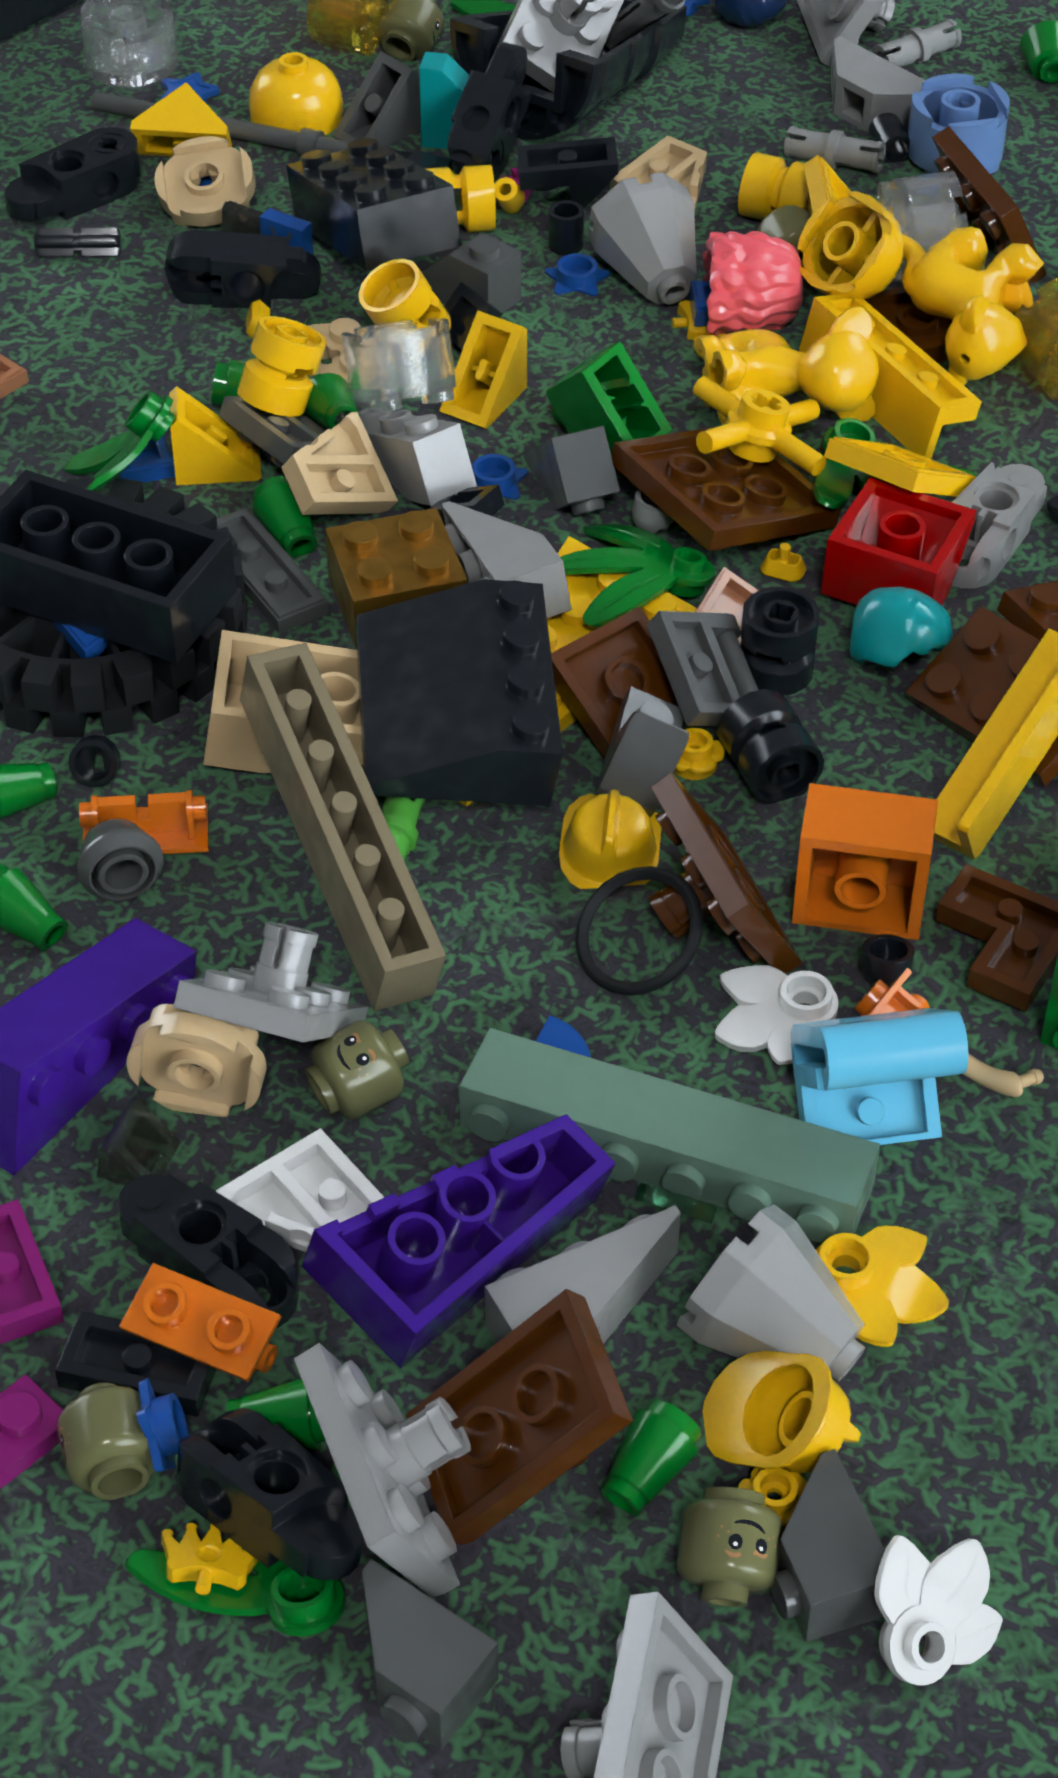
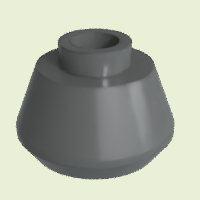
[77,819,164,901]

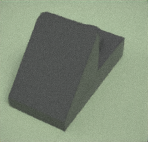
[595,686,689,817]

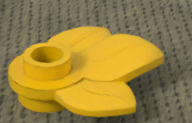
[816,1226,949,1347]

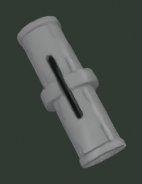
[871,19,962,67]
[784,126,886,174]

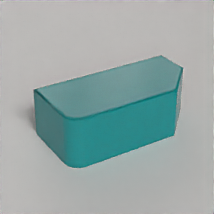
[419,52,470,149]

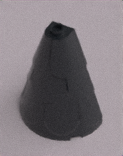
[450,0,687,140]

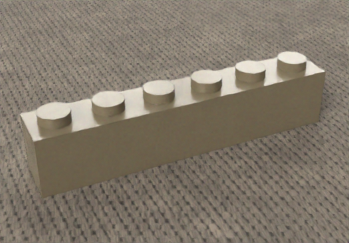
[240,643,446,1011]

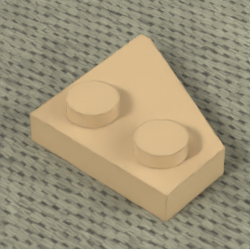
[610,135,707,212]
[281,412,398,515]

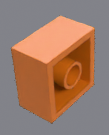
[792,783,938,940]

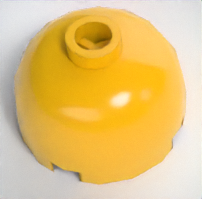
[249,52,344,135]
[798,191,904,299]

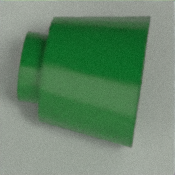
[1019,20,1058,83]

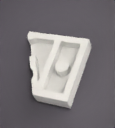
[216,1128,384,1252]

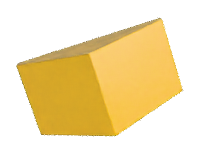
[130,82,233,156]
[439,310,527,429]
[169,386,261,485]

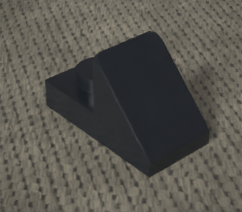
[517,137,619,208]

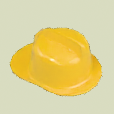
[559,789,662,889]
[702,1351,861,1474]

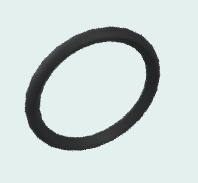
[575,866,704,996]

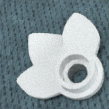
[715,965,838,1065]
[874,1535,1003,1686]

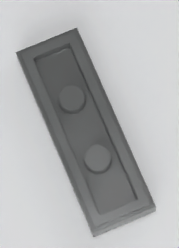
[217,507,329,633]

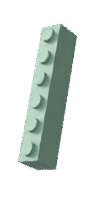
[459,1028,880,1243]

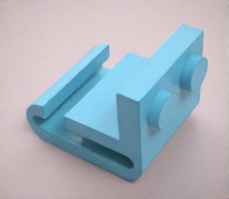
[791,1008,969,1145]

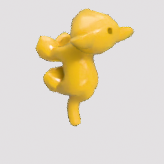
[902,227,1044,386]
[693,306,879,425]

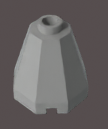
[588,172,697,305]
[676,1204,866,1383]

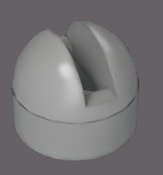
[632,489,674,534]

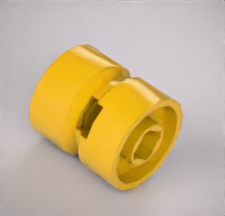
[738,152,813,221]
[424,165,496,232]
[358,259,452,359]
[237,316,327,417]

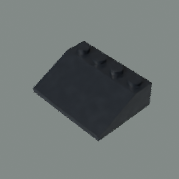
[355,579,563,806]

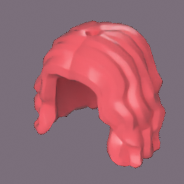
[702,231,803,336]

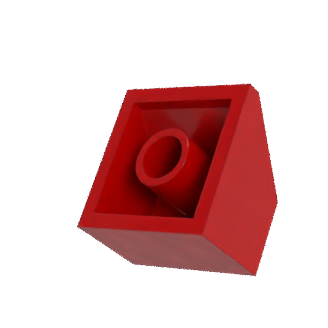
[821,477,977,605]

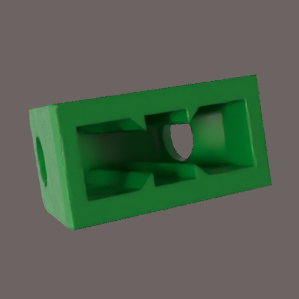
[546,342,672,453]

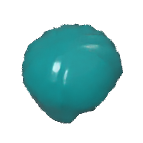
[849,586,953,668]

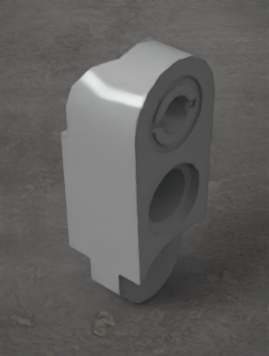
[952,462,1047,588]

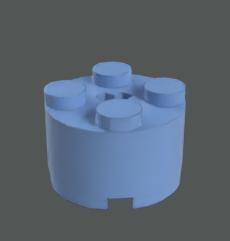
[908,73,1010,180]

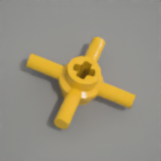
[693,376,827,476]

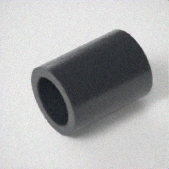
[869,113,910,163]
[549,200,584,256]

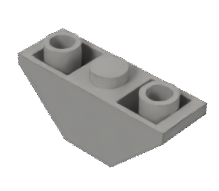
[830,36,925,133]

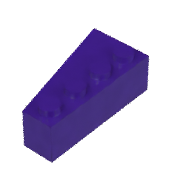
[0,918,197,1175]
[302,1114,616,1369]

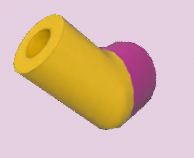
[494,167,534,214]

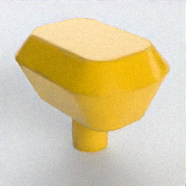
[246,299,270,339]
[760,543,807,582]

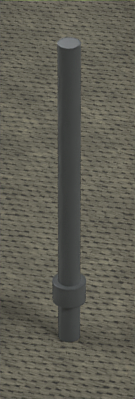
[91,91,349,157]

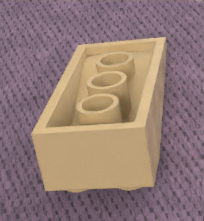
[203,630,363,774]

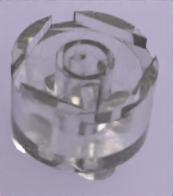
[80,0,179,92]
[877,170,968,281]
[341,318,457,412]

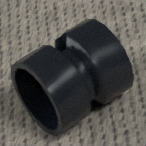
[740,586,820,695]
[717,689,825,804]

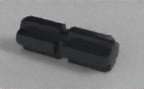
[34,227,122,258]

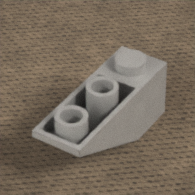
[359,405,477,506]
[441,501,572,618]
[485,1205,681,1344]

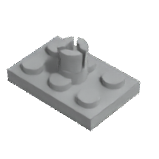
[494,0,624,93]
[796,0,895,67]
[173,922,368,1042]
[294,1343,471,1598]
[560,1592,733,1778]

